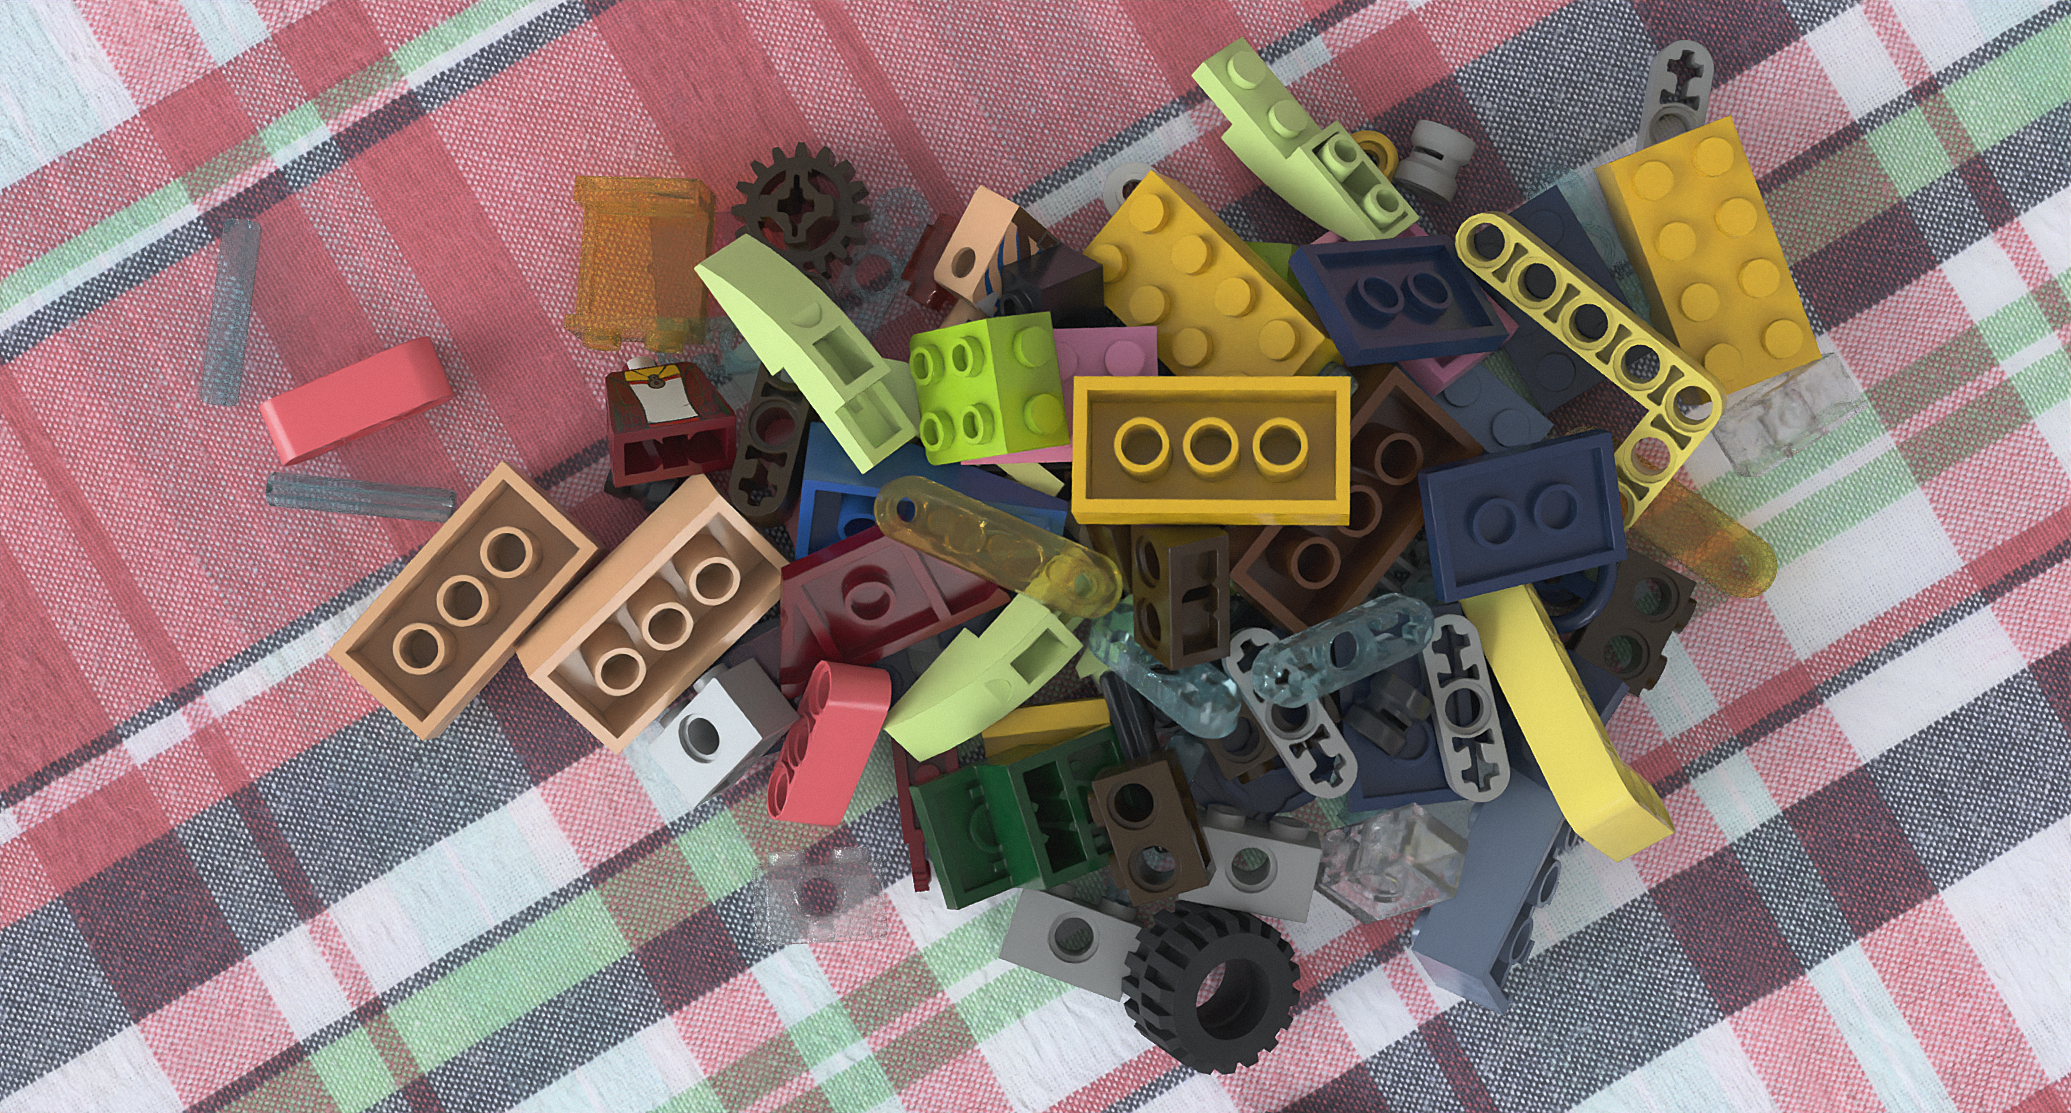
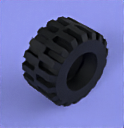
[1121,900,1301,1075]

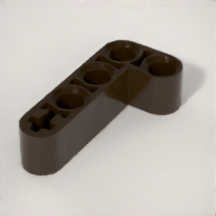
[729,269,845,528]

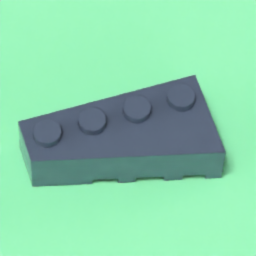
[1411,767,1579,1016]

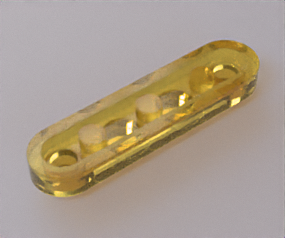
[1560,426,1778,598]
[874,475,1123,618]

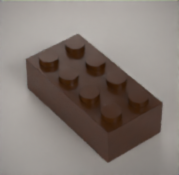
[1223,363,1485,654]

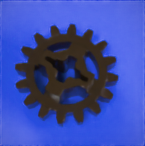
[731,142,873,280]

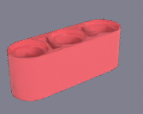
[259,336,455,467]
[767,660,891,827]

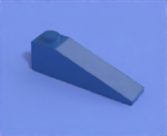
[794,422,1068,562]

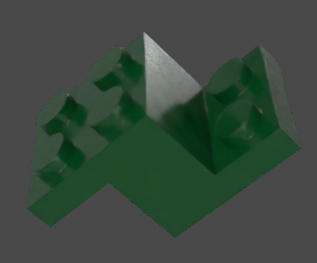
[909,723,1154,910]

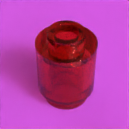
[900,212,960,313]

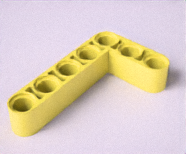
[1455,211,1727,532]
[1458,583,1676,863]

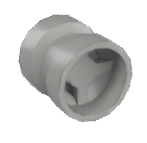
[1392,119,1476,205]

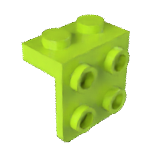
[909,311,1070,465]

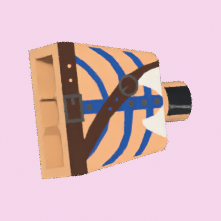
[934,185,1062,329]

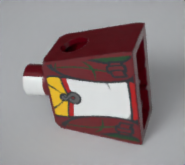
[605,356,736,488]

